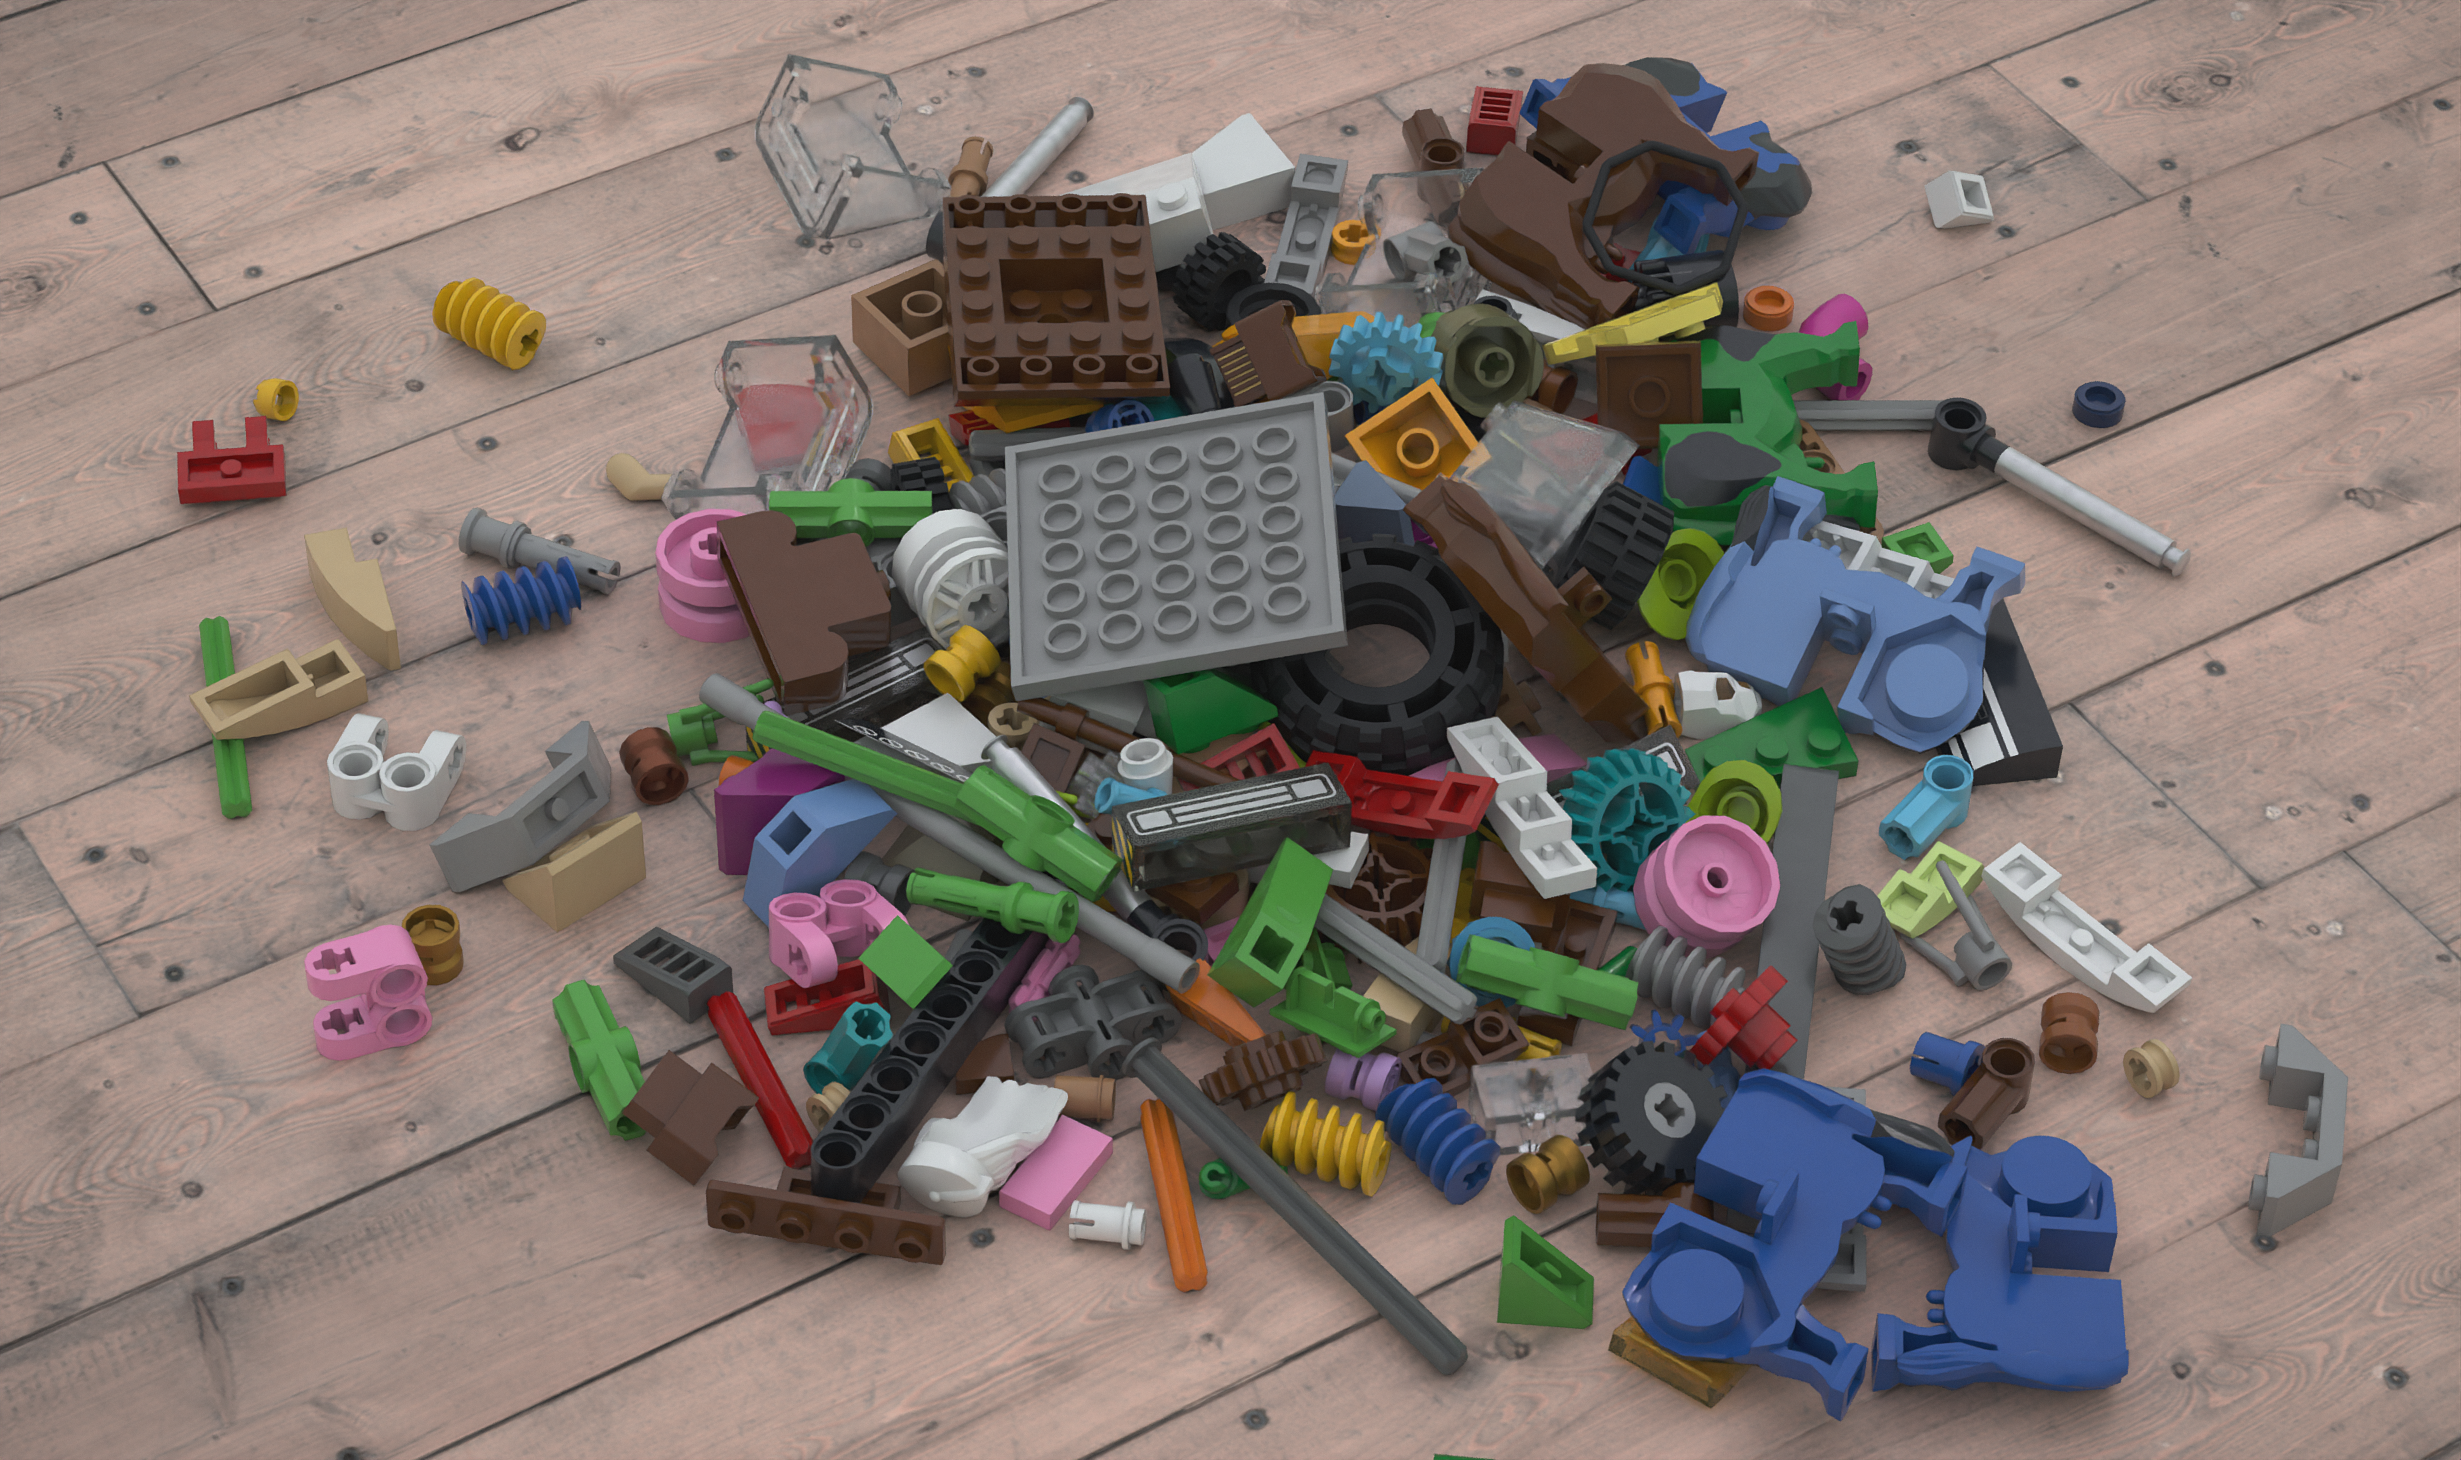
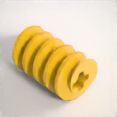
[432,277,546,370]
[1259,1090,1392,1197]

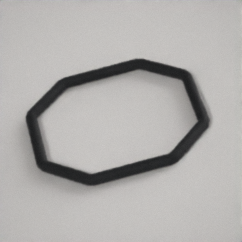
[1582,141,1748,295]

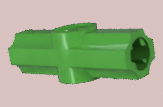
[769,478,932,547]
[954,765,1123,902]
[1456,934,1639,1030]
[552,980,646,1141]

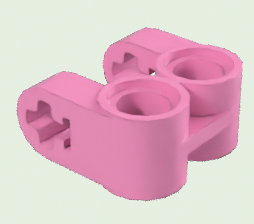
[769,879,910,988]
[304,924,433,1061]

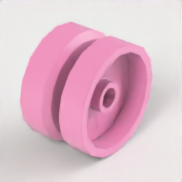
[655,509,750,643]
[1633,815,1780,959]

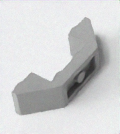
[429,721,611,892]
[2248,1024,2348,1237]

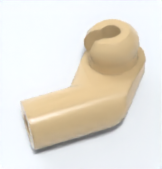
[606,453,677,501]

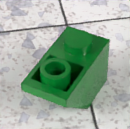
[1143,668,1278,755]

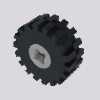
[1575,1041,1728,1195]

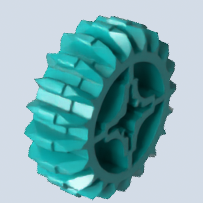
[1558,748,1696,892]

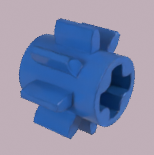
[1630,1009,1698,1065]

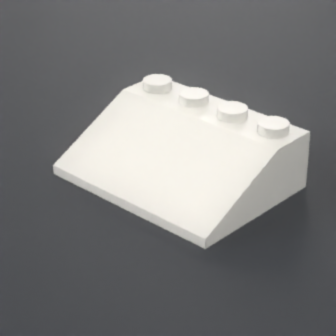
[1059,152,1213,272]

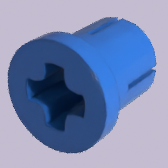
[1910,1032,1985,1096]

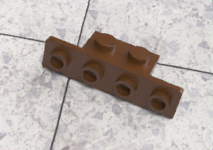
[706,1167,946,1265]

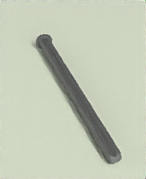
[1122,1038,1468,1375]

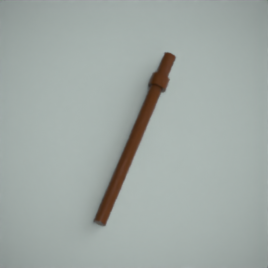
[1017,697,1334,828]

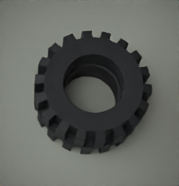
[1553,481,1674,630]

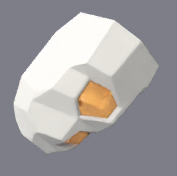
[1673,670,1762,740]

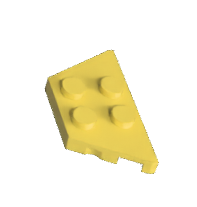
[1542,282,1723,365]

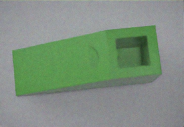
[1207,837,1333,1008]

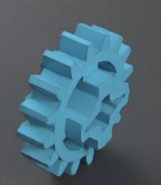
[1329,312,1443,414]

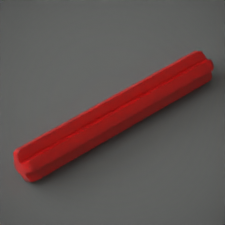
[707,991,813,1169]

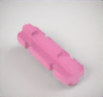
[1009,934,1080,1021]

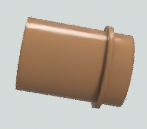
[1054,1075,1116,1122]

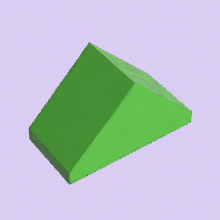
[858,915,953,1009]
[1497,1215,1594,1329]

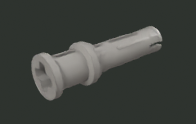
[458,507,621,594]

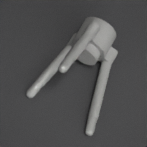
[1900,861,2012,990]

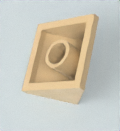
[502,812,646,933]

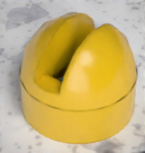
[253,378,299,421]

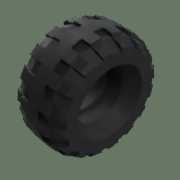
[1250,534,1504,776]

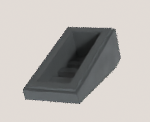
[613,926,733,1024]

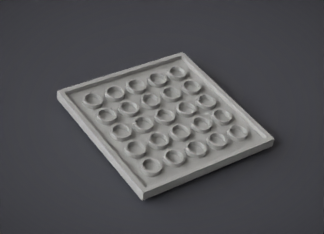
[1005,392,1348,701]

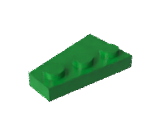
[1684,687,1859,792]

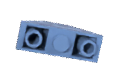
[743,779,897,928]

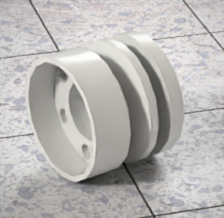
[892,509,1010,649]

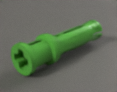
[906,868,1079,943]

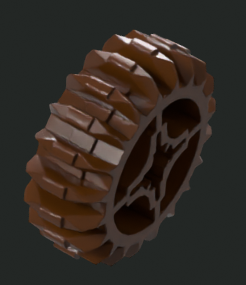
[1317,830,1433,964]

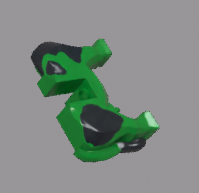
[1657,321,1878,546]

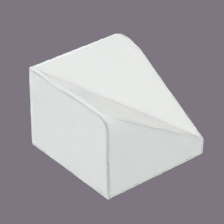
[1924,170,1994,229]

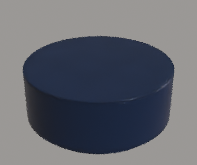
[2072,381,2126,428]

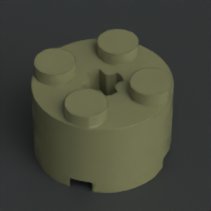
[1431,304,1544,418]

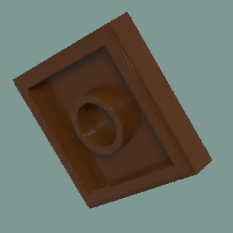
[1595,341,1703,451]

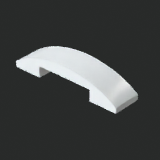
[1981,842,2192,1013]

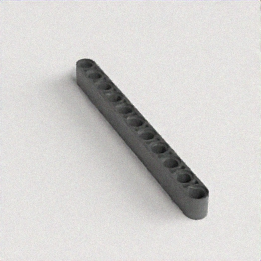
[1725,764,1839,1234]

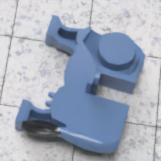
[1685,476,2025,754]

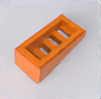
[1166,958,1266,1047]

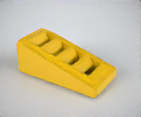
[888,418,974,492]

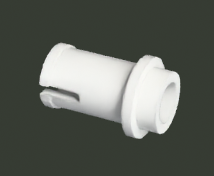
[1069,1200,1147,1250]

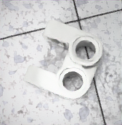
[327,713,466,831]

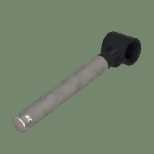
[926,97,1094,262]
[1928,397,2191,577]
[981,735,1209,992]

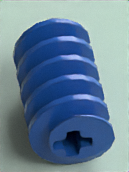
[461,556,581,645]
[1375,1078,1500,1205]

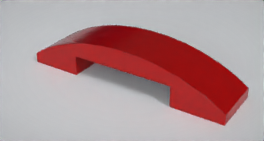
[1290,750,1499,839]

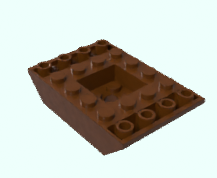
[942,193,1170,407]

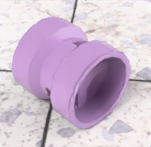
[1325,1048,1402,1112]

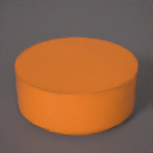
[1743,286,1794,331]

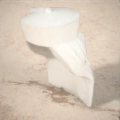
[897,1076,1068,1217]

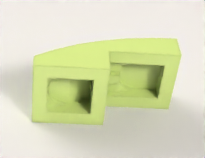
[1877,841,1984,939]

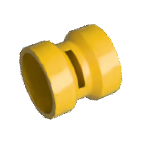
[923,625,1001,703]

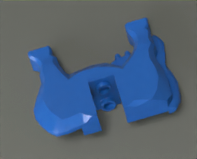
[1871,1136,2129,1392]

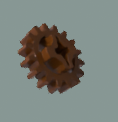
[1198,1030,1328,1111]

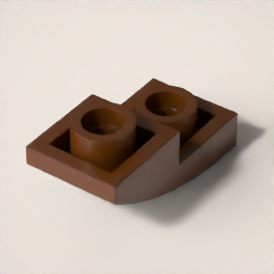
[1396,998,1529,1096]

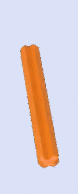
[1140,1099,1208,1292]

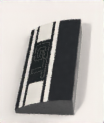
[1936,599,2063,786]

